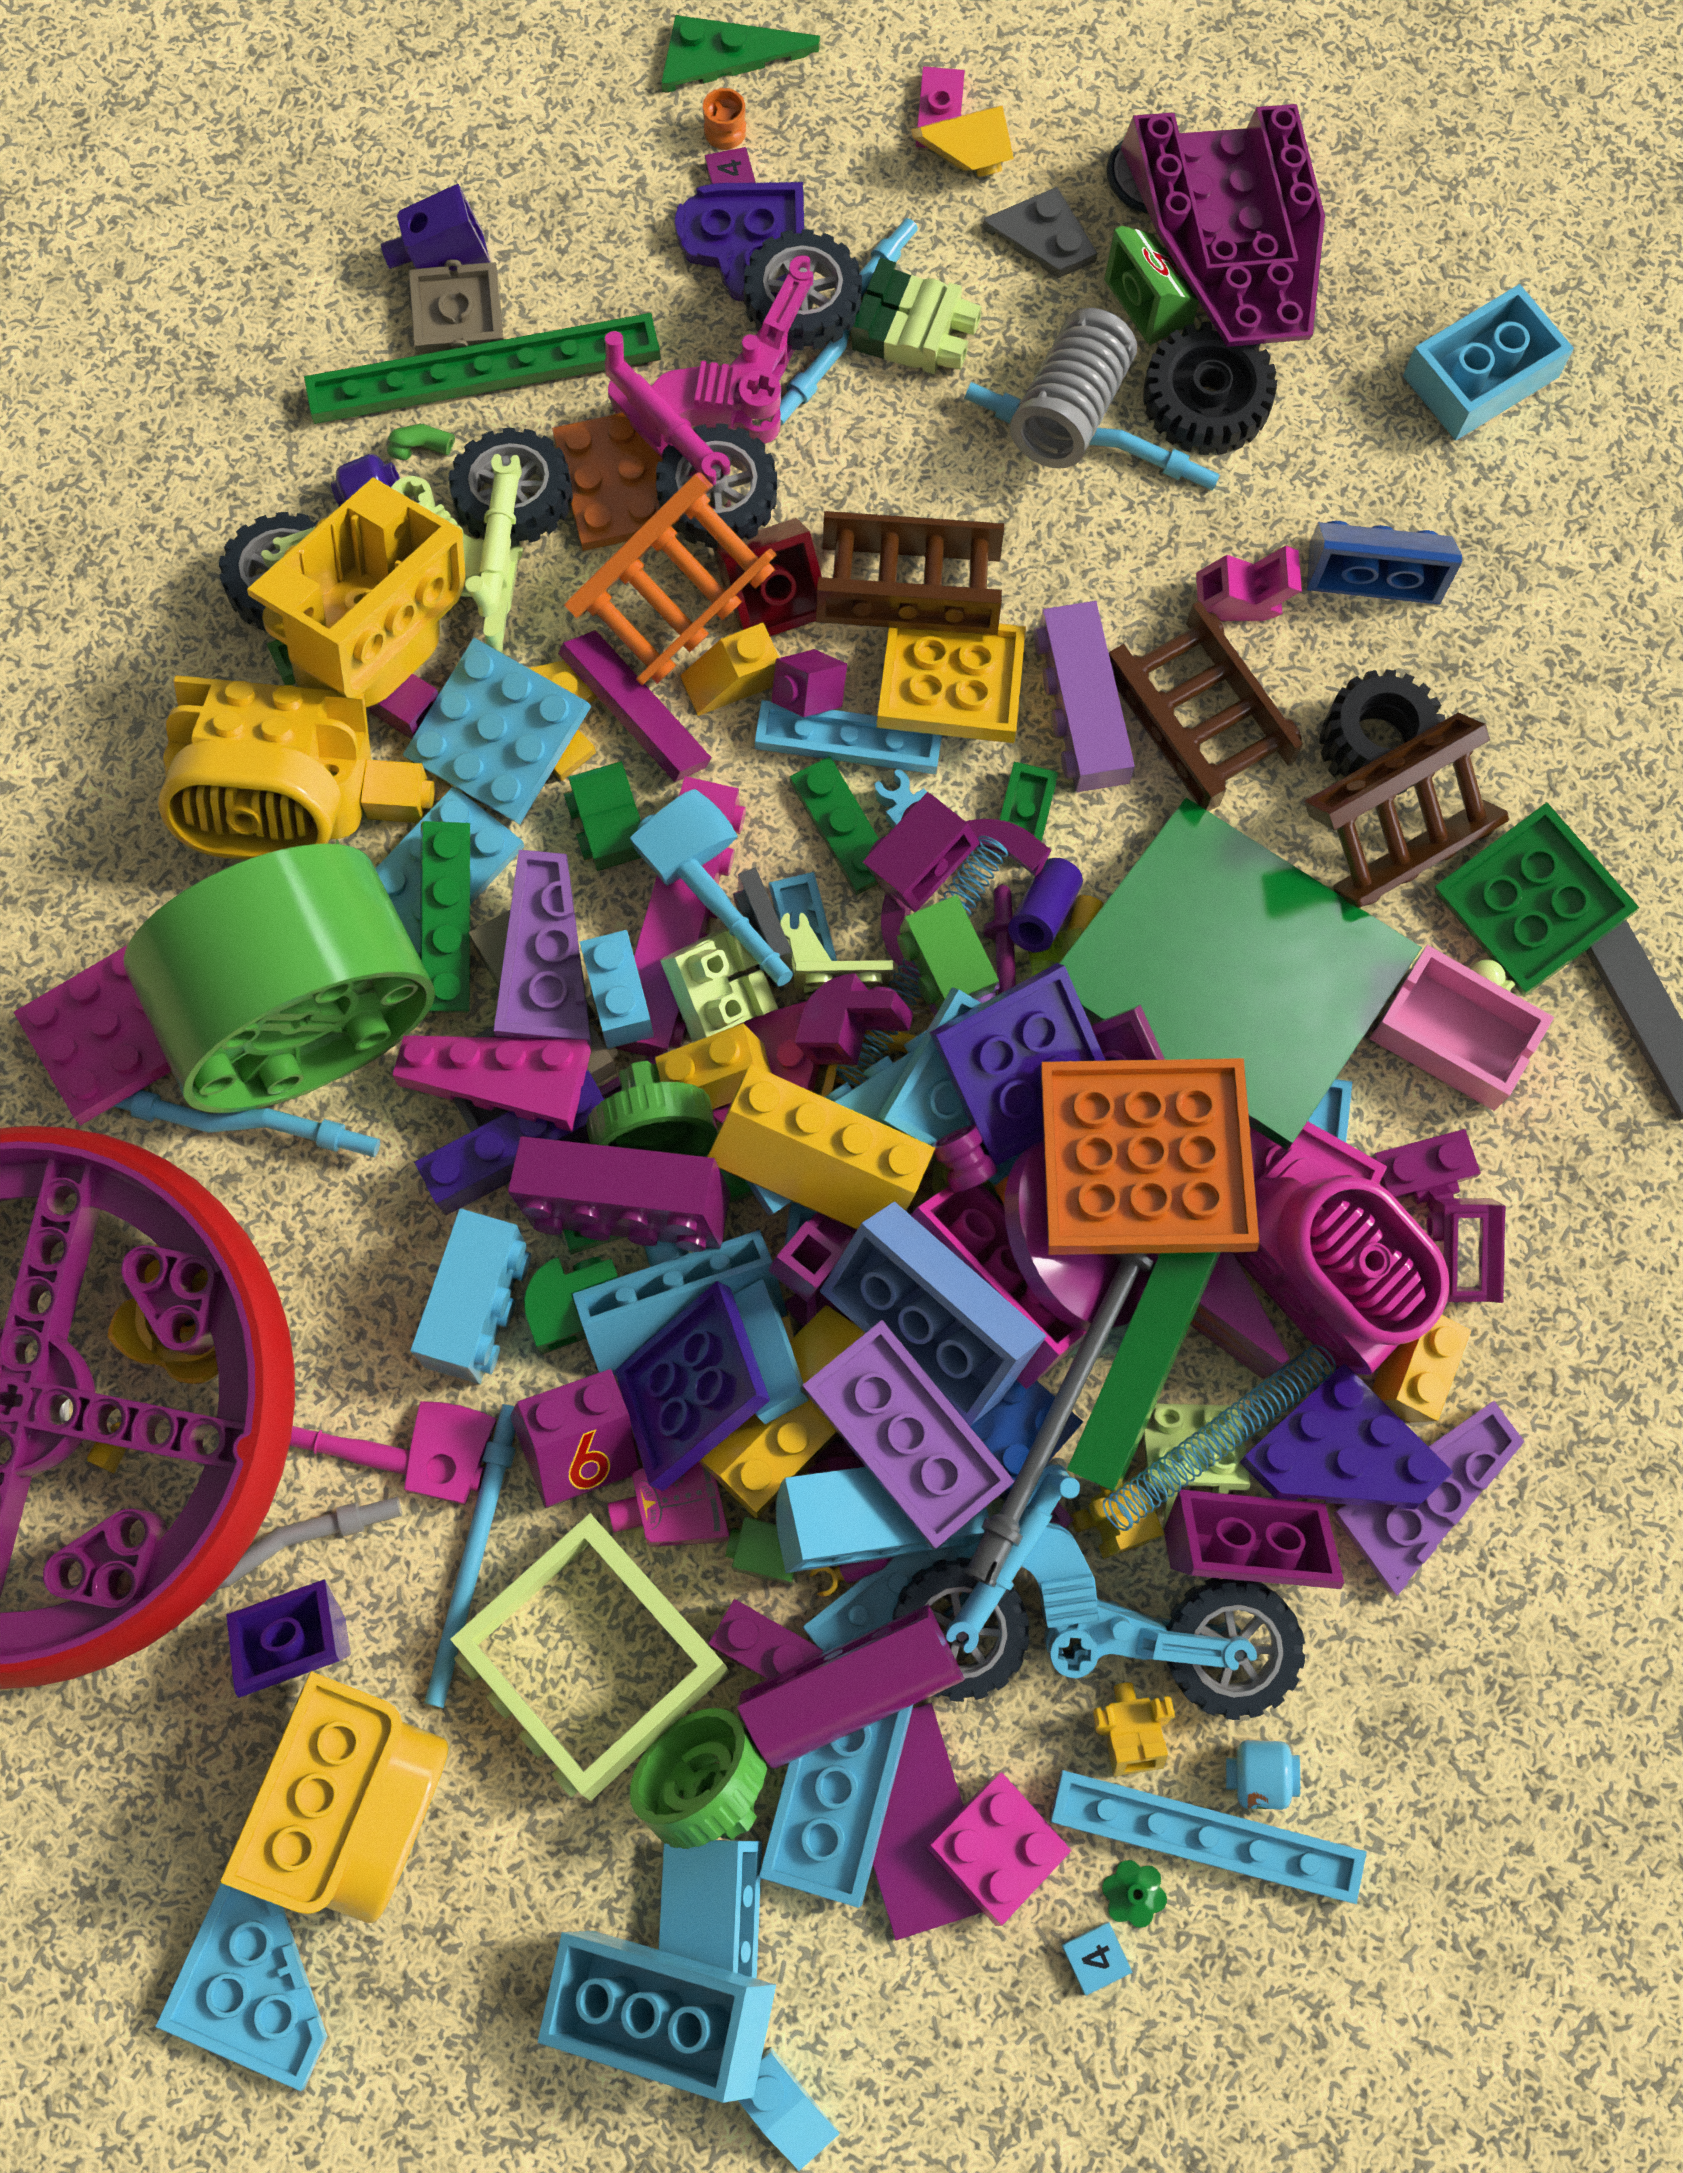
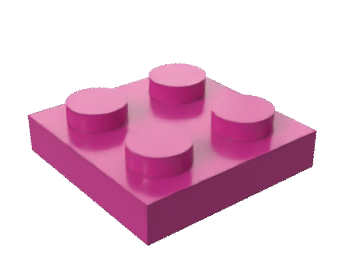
[925,1772,1072,1926]

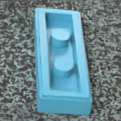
[733,1278,809,1424]

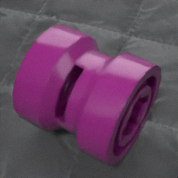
[932,1125,998,1193]

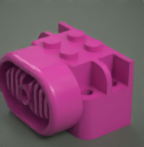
[1233,1149,1449,1375]

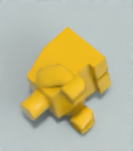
[1070,1481,1165,1559]
[1093,1682,1175,1777]

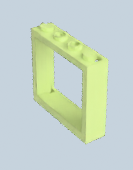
[450,1513,730,1801]

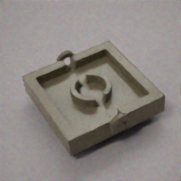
[409,260,504,355]

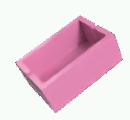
[1369,945,1554,1111]

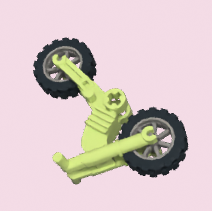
[219,428,573,653]

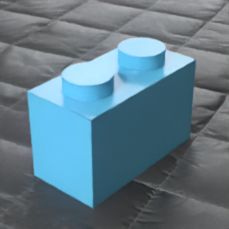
[579,930,654,1049]

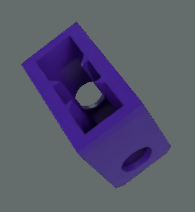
[380,184,491,271]

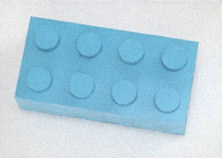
[537,1931,776,2103]

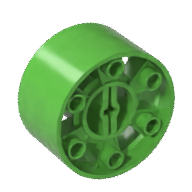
[124,844,435,1113]

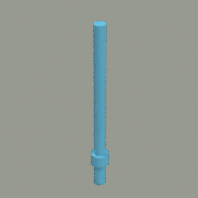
[424,1404,516,1708]

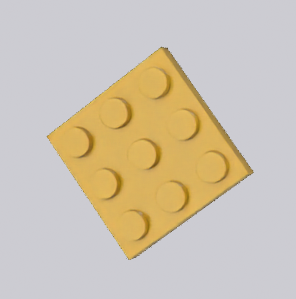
[876,623,1026,744]

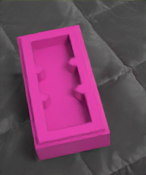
[916,66,965,148]

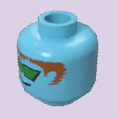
[1226,1740,1300,1810]

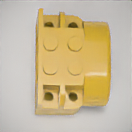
[247,477,466,708]
[158,675,371,860]
[220,1671,449,1923]

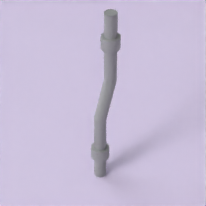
[119,1497,402,1598]

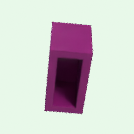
[708,1599,824,1680]

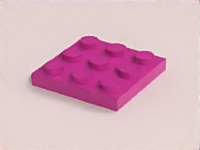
[14,945,172,1126]

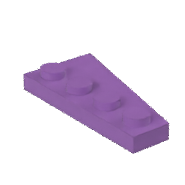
[493,850,592,1046]
[1333,1401,1525,1598]

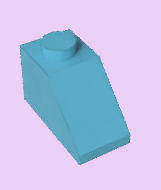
[738,2047,840,2171]

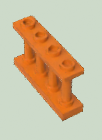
[564,472,777,686]

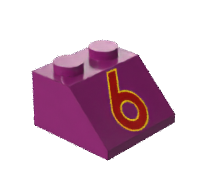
[510,1369,639,1509]

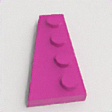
[392,1035,591,1132]

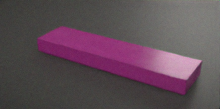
[558,630,712,782]

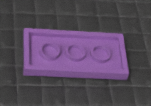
[801,1320,1015,1550]

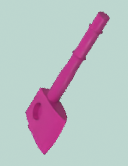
[289,1401,497,1505]

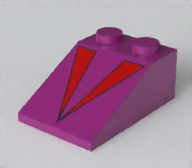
[1190,1252,1290,1379]

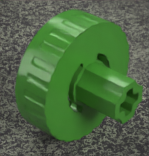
[586,1060,718,1157]
[630,1708,767,1849]

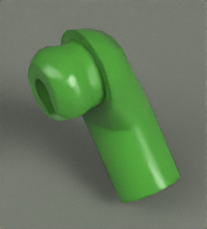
[387,423,455,460]

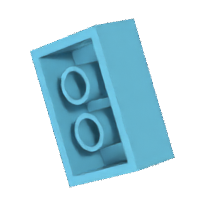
[1403,284,1574,441]
[410,1208,531,1384]

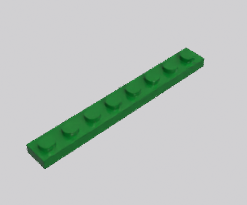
[304,313,661,424]

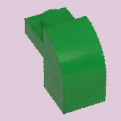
[524,1257,618,1355]

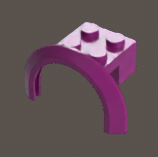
[863,791,1051,984]

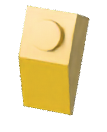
[911,105,1014,177]
[680,623,779,716]

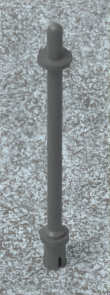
[964,1253,1155,1588]

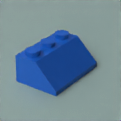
[1307,521,1462,605]

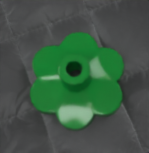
[1102,1860,1167,1928]

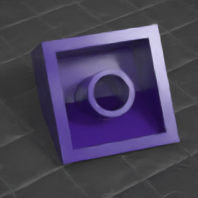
[226,1579,351,1698]

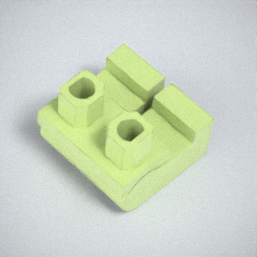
[660,928,778,1041]

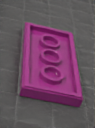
[873,1703,982,1941]

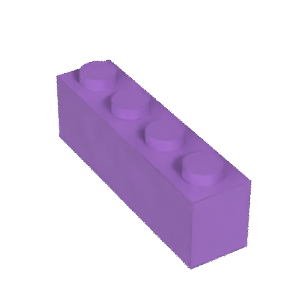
[1033,601,1135,792]

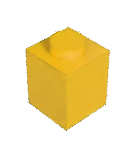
[361,759,435,823]

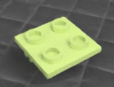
[780,913,893,996]
[1143,1403,1250,1529]

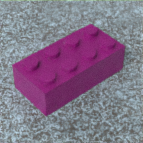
[508,1136,731,1252]

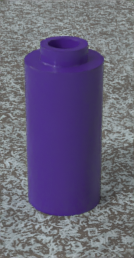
[1008,858,1083,952]

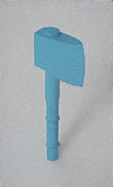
[630,789,793,986]

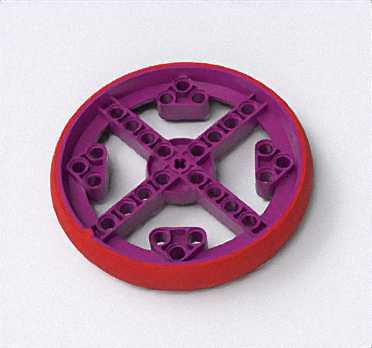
[0,1126,295,1689]

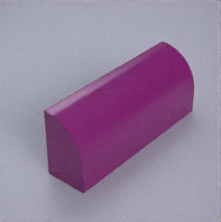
[737,1604,965,1769]

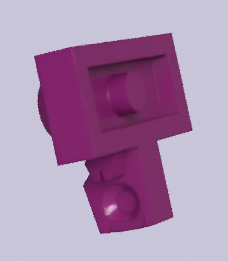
[1372,1129,1481,1212]

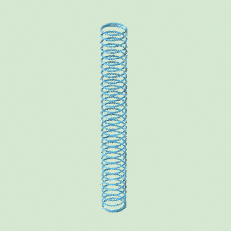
[835,836,1008,1087]
[1103,1345,1336,1531]

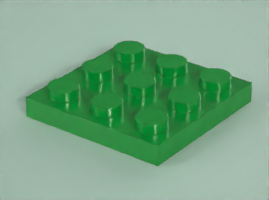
[1434,802,1639,997]

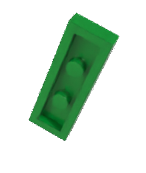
[790,756,879,895]

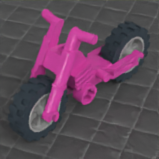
[605,229,862,548]

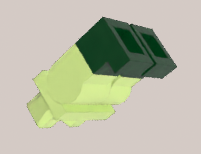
[851,257,982,374]

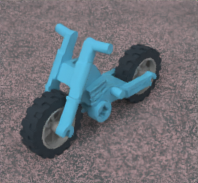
[892,1458,1305,1720]

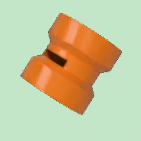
[703,88,746,150]

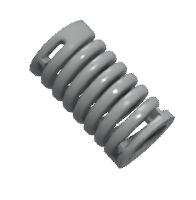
[1010,308,1137,468]

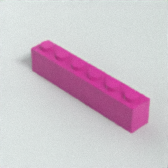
[616,776,746,1057]

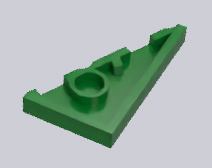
[661,15,820,93]

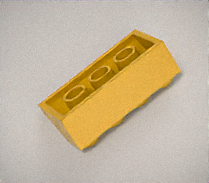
[708,1064,935,1230]
[698,1305,865,1519]

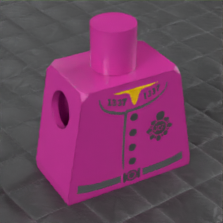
[607,1462,729,1547]

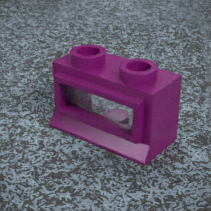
[1426,1198,1506,1303]

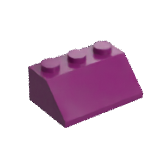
[1163,1490,1345,1589]

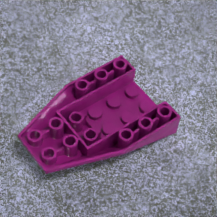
[1121,104,1325,347]

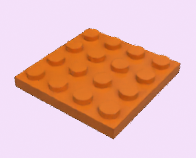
[1041,1058,1259,1255]

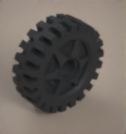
[1143,322,1277,455]

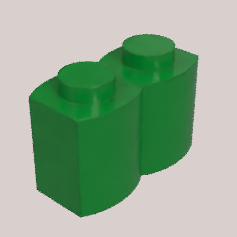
[563,761,642,871]

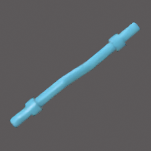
[779,218,918,426]
[964,382,1220,491]
[113,1090,380,1158]

